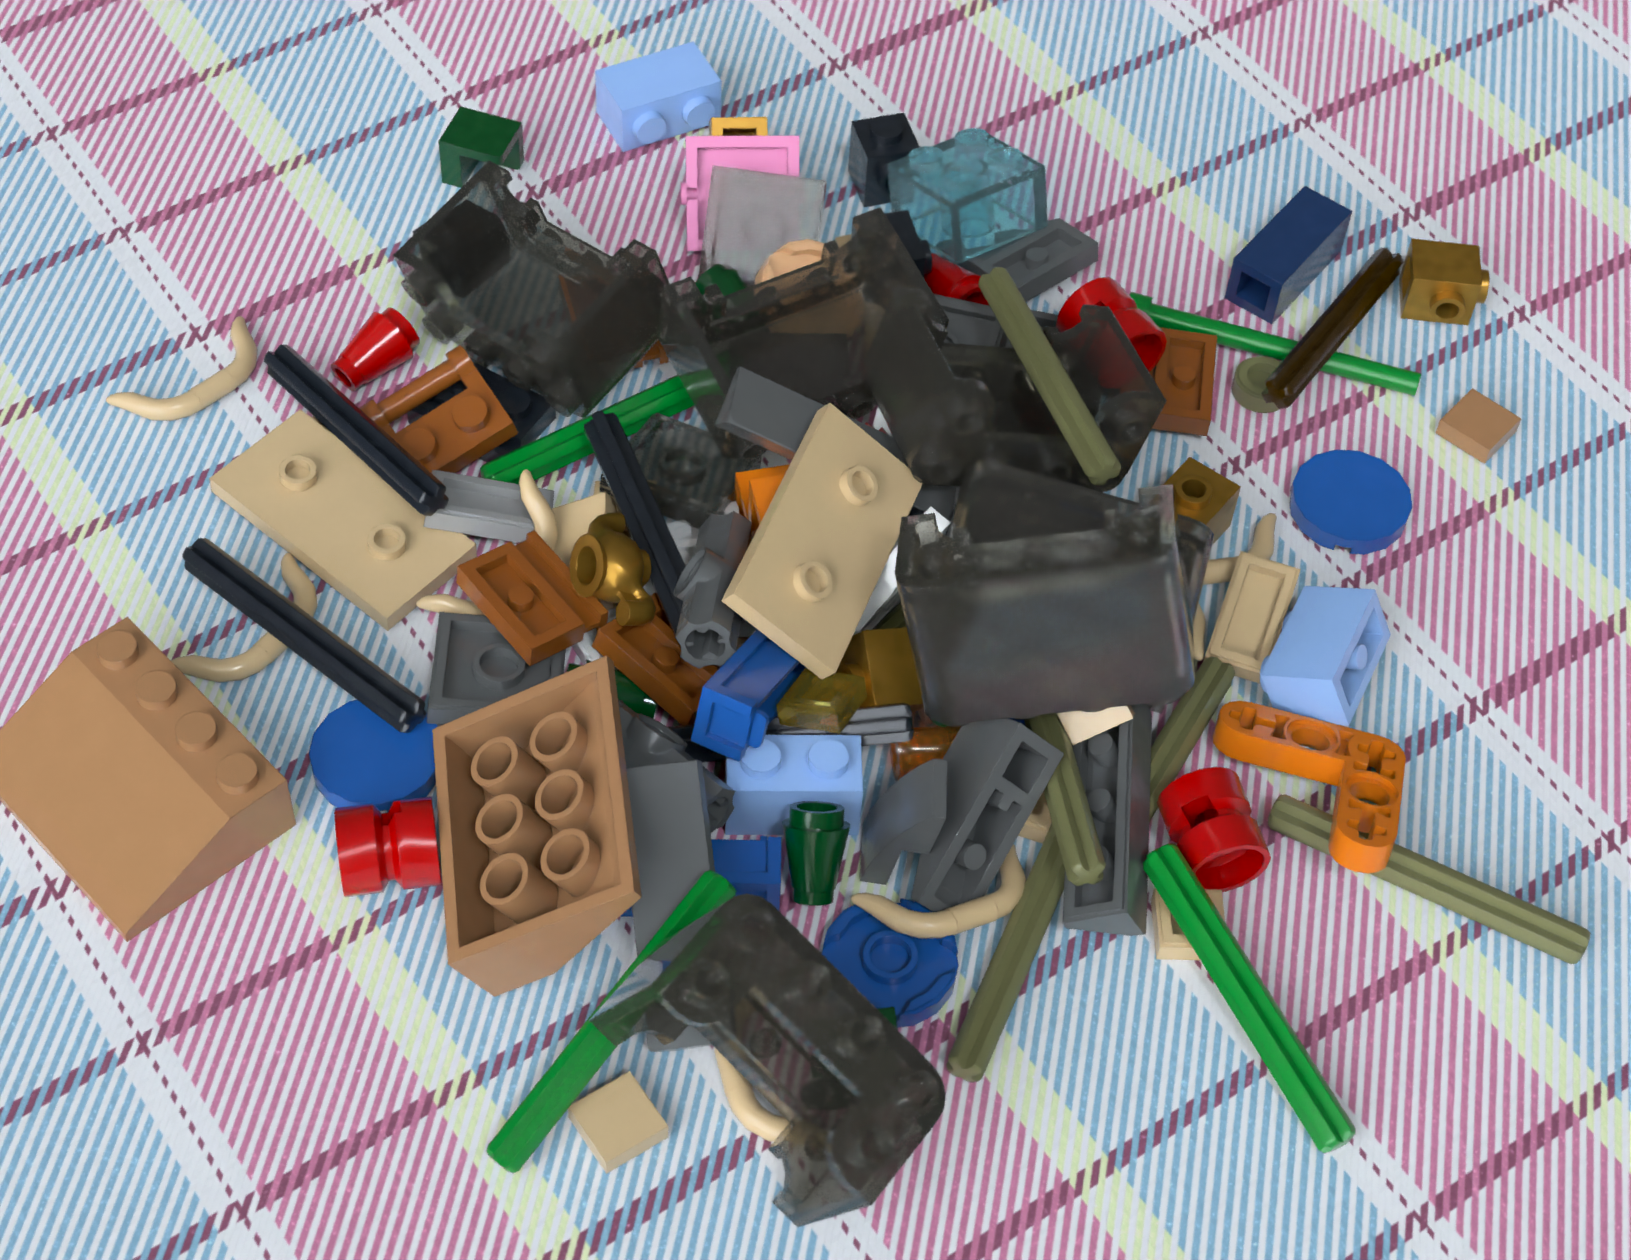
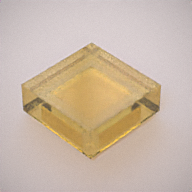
[776,668,867,733]

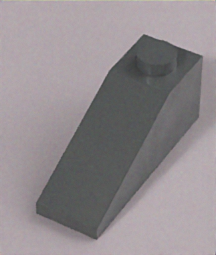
[911,705,1064,912]

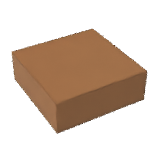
[1436,388,1522,464]

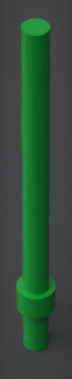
[1130,292,1421,396]

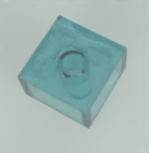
[887,128,1048,264]

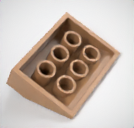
[0,616,296,942]
[432,655,642,997]

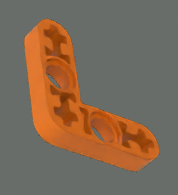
[1212,701,1406,874]

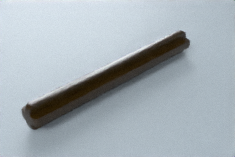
[1262,247,1404,409]

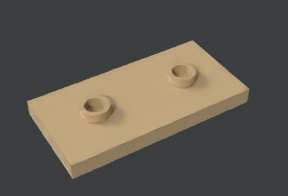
[721,403,924,680]
[209,409,477,631]

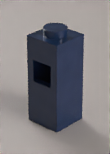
[1224,186,1352,324]

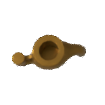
[569,513,656,626]

